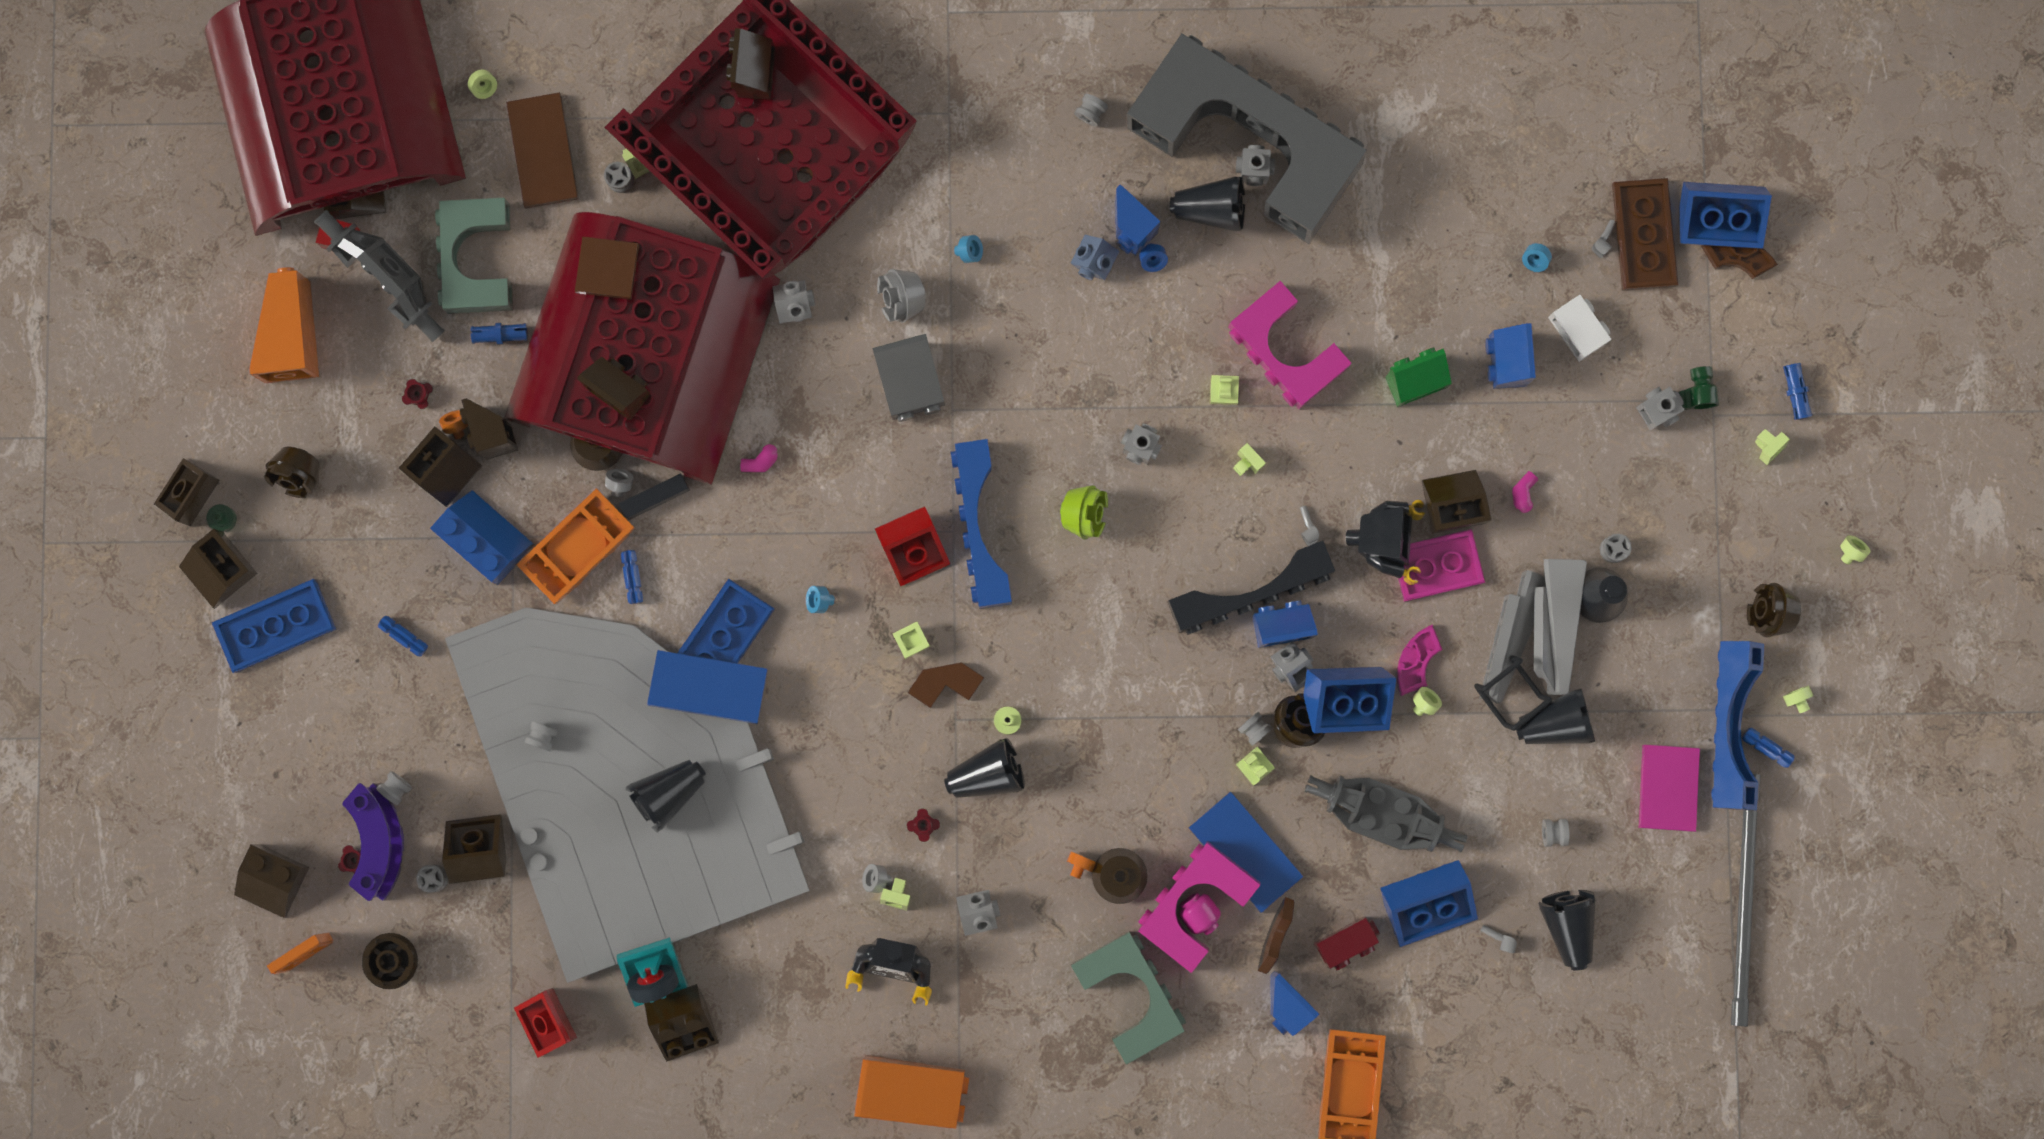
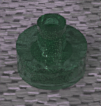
[206,504,237,533]

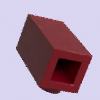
[1314,917,1380,971]

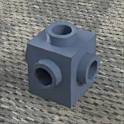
[1071,235,1120,281]

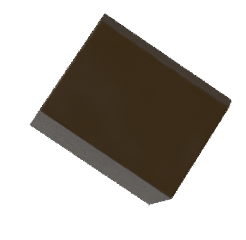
[154,458,220,526]

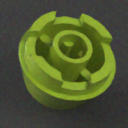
[1060,485,1108,540]

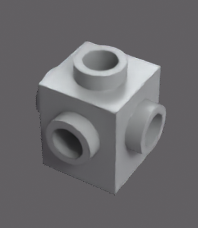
[1236,145,1275,186]
[773,280,815,324]
[1636,387,1684,430]
[1121,423,1162,465]
[1271,641,1314,692]
[956,890,1001,936]

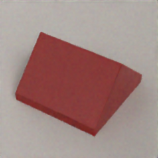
[514,988,577,1058]

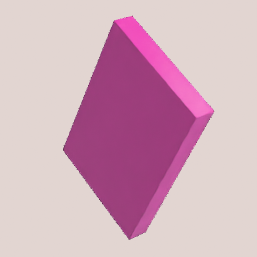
[1398,529,1485,602]
[1638,745,1700,832]

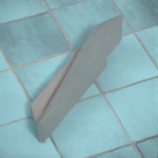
[1534,559,1587,695]
[1479,570,1546,703]

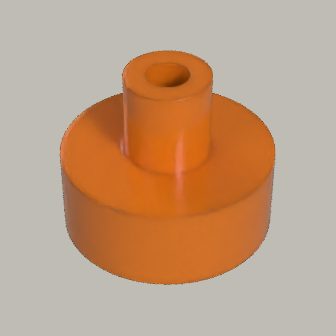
[439,410,468,439]
[1067,851,1096,879]

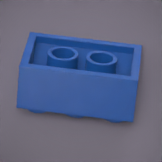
[1679,182,1772,248]
[430,490,534,585]
[1303,667,1397,733]
[1380,860,1478,947]

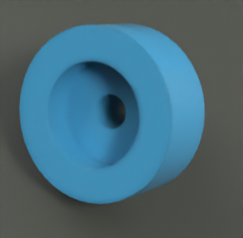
[954,235,983,263]
[1522,243,1552,272]
[806,586,835,614]

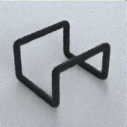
[1474,655,1552,731]

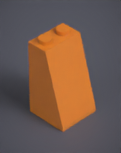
[249,267,319,383]
[854,1055,970,1129]

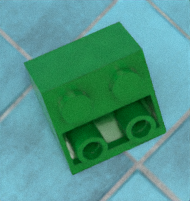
[1385,347,1452,407]

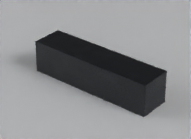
[619,473,690,521]

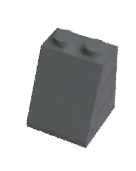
[872,334,945,422]

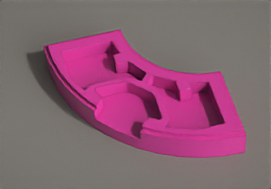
[1397,624,1443,696]

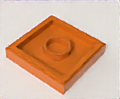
[267,933,334,974]

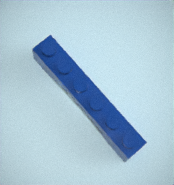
[951,439,1012,609]
[1711,641,1764,810]

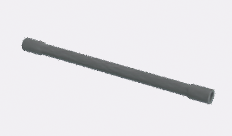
[1731,774,1761,1027]

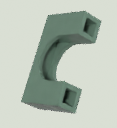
[435,198,513,314]
[1071,931,1186,1065]

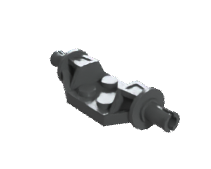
[314,210,445,342]
[1304,775,1467,852]

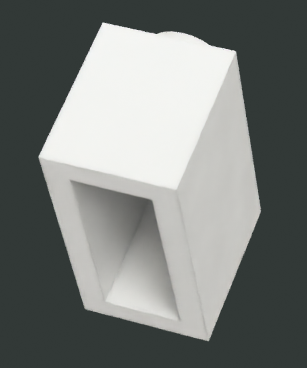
[1548,295,1611,362]

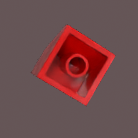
[875,506,950,586]

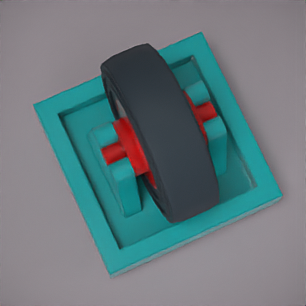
[617,937,688,1007]

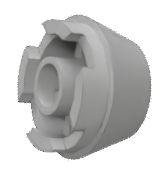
[877,269,925,323]

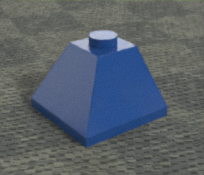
[1270,971,1319,1036]

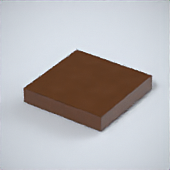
[575,237,639,300]

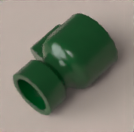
[1678,366,1719,410]

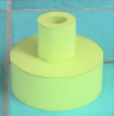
[468,69,497,99]
[1840,535,1870,565]
[1783,685,1813,713]
[1413,687,1442,716]
[994,707,1021,735]

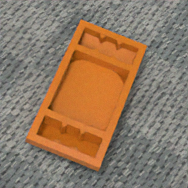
[517,488,635,604]
[1318,1029,1386,1139]

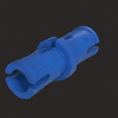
[471,323,528,345]
[1783,363,1812,420]

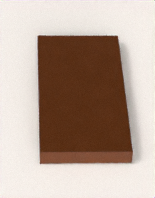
[506,92,579,209]
[1612,178,1678,291]

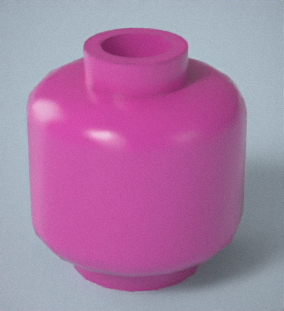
[1179,892,1221,935]

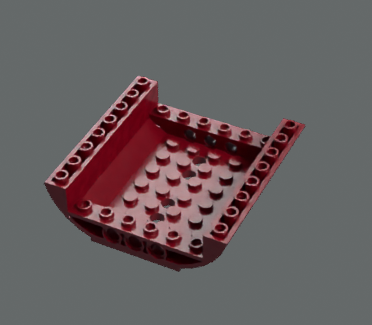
[205,0,466,236]
[604,0,917,279]
[504,212,780,485]

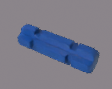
[621,550,643,604]
[378,616,428,657]
[1742,728,1795,768]

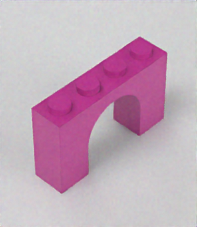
[1228,281,1352,409]
[1138,841,1261,973]

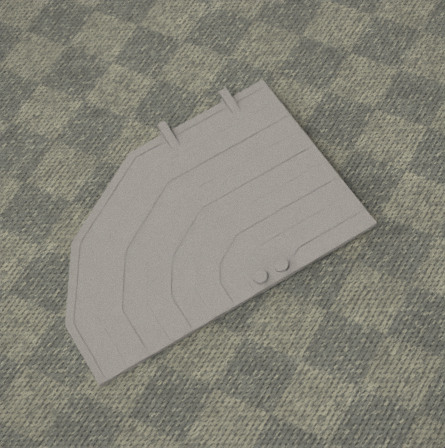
[445,608,810,983]

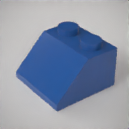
[1115,184,1160,256]
[1485,323,1536,389]
[1252,600,1318,648]

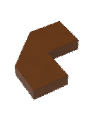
[908,662,984,708]

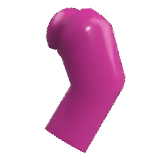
[740,444,778,473]
[1512,471,1538,513]

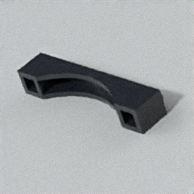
[1167,541,1335,635]

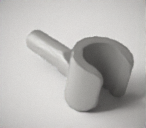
[1592,220,1616,258]
[1300,506,1319,546]
[1480,925,1517,953]

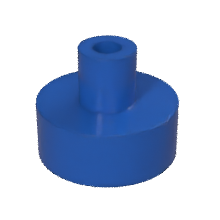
[1139,243,1168,272]

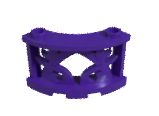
[342,783,404,901]

